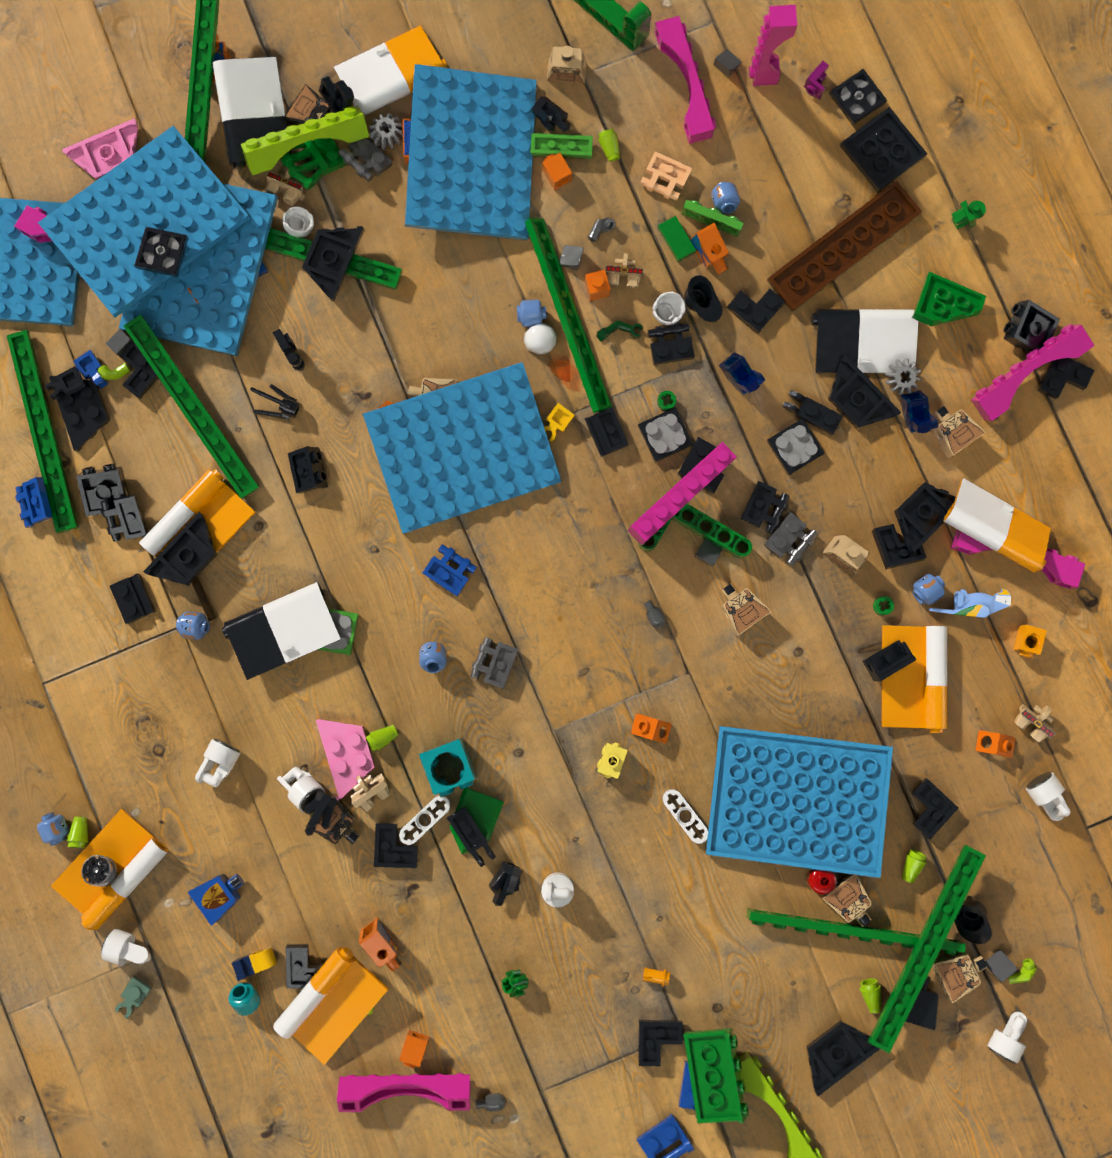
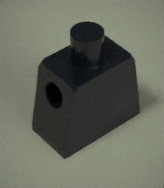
[905,976,938,1030]

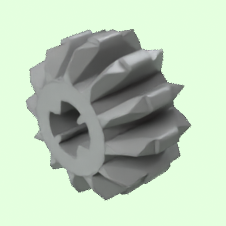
[369,113,403,150]
[885,359,922,394]

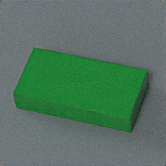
[657,216,696,262]

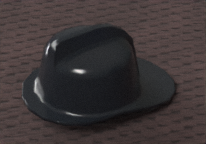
[684,275,722,322]
[954,896,992,944]

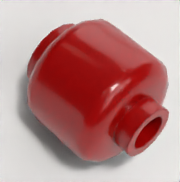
[807,869,837,895]

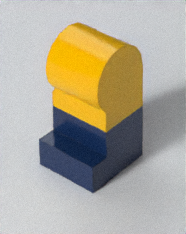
[232,947,278,981]

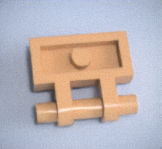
[640,151,692,201]

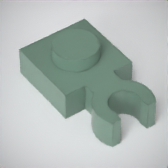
[115,976,152,1018]

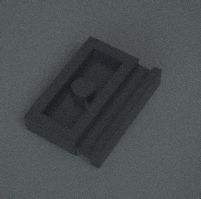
[585,407,629,457]
[110,573,156,624]

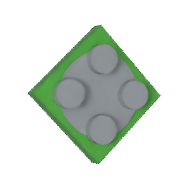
[318,609,359,655]

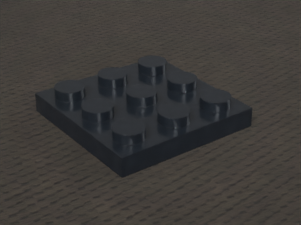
[840,107,927,193]

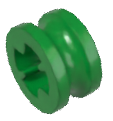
[657,391,676,411]
[873,596,894,616]

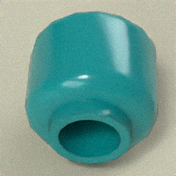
[228,982,260,1016]

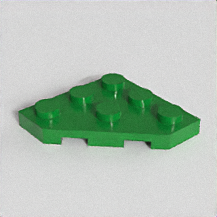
[912,271,986,326]

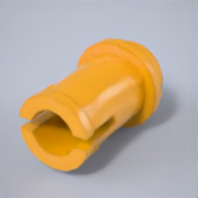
[642,967,670,987]

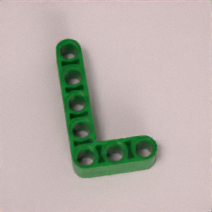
[574,0,652,51]
[638,503,752,559]

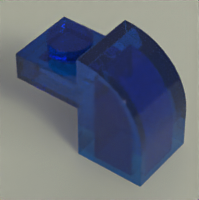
[719,352,765,395]
[900,390,938,433]

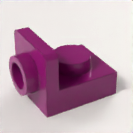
[804,61,829,99]

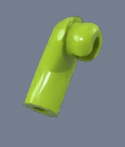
[98,363,131,380]
[1008,958,1037,984]

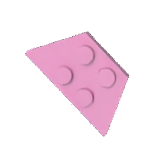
[62,118,138,180]
[316,719,375,799]

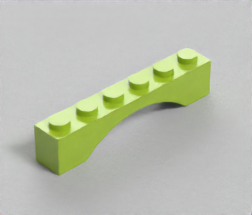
[240,106,369,176]
[739,1051,823,1158]

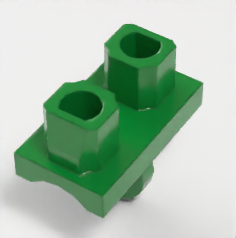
[951,200,986,230]

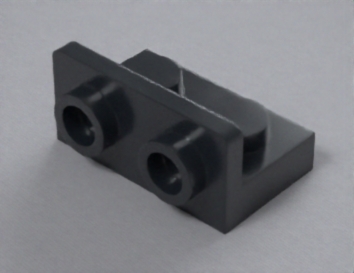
[288,446,328,494]

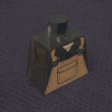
[285,84,333,126]
[306,793,361,845]

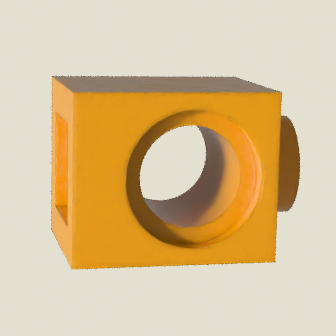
[1013,625,1047,658]

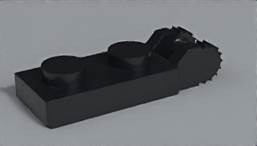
[782,390,843,435]
[447,806,496,867]

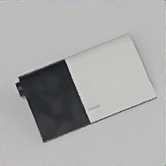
[213,57,291,169]
[811,309,918,373]
[222,582,341,680]

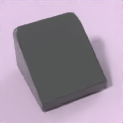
[713,49,742,78]
[559,245,584,271]
[105,329,132,358]
[694,539,723,567]
[985,949,1018,983]

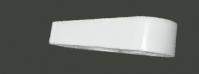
[662,789,708,844]
[399,795,451,845]

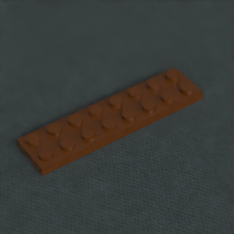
[767,180,922,312]

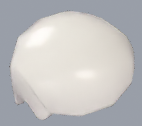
[283,206,314,238]
[652,291,686,326]
[524,323,557,355]

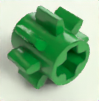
[502,969,529,998]

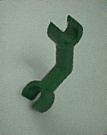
[596,321,643,342]

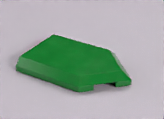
[449,788,504,854]

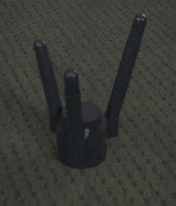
[250,384,300,420]

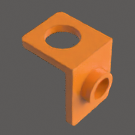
[631,713,672,744]
[976,730,1016,758]

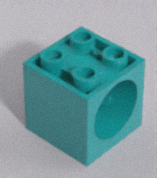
[419,738,477,797]

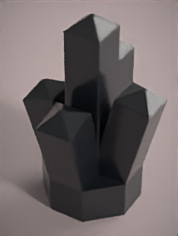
[532,96,571,131]
[304,791,338,836]
[489,861,523,906]

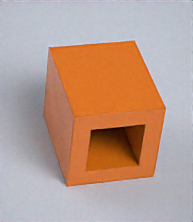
[542,153,572,191]
[585,270,610,301]
[399,1030,430,1068]

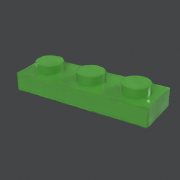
[531,133,593,159]
[682,200,744,237]

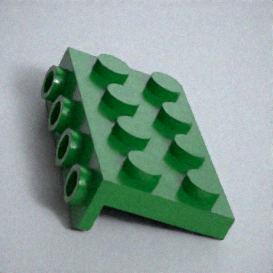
[683,1028,749,1124]

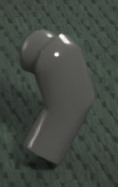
[587,218,616,242]

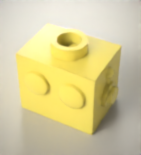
[597,742,628,779]

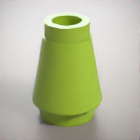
[598,129,620,162]
[366,725,399,752]
[66,817,88,848]
[901,849,927,883]
[859,978,882,1014]

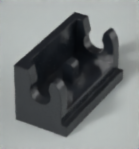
[862,640,916,681]

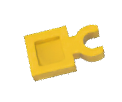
[544,403,575,442]

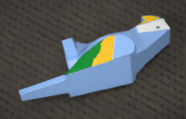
[929,588,1011,618]

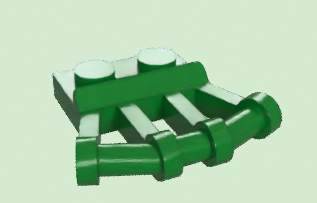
[281,138,346,191]

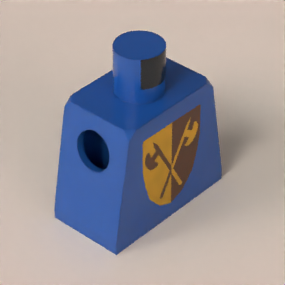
[187,874,244,926]

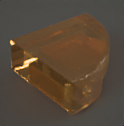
[549,360,571,382]

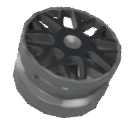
[81,855,118,887]

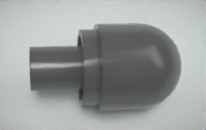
[644,600,666,628]
[476,1093,506,1112]

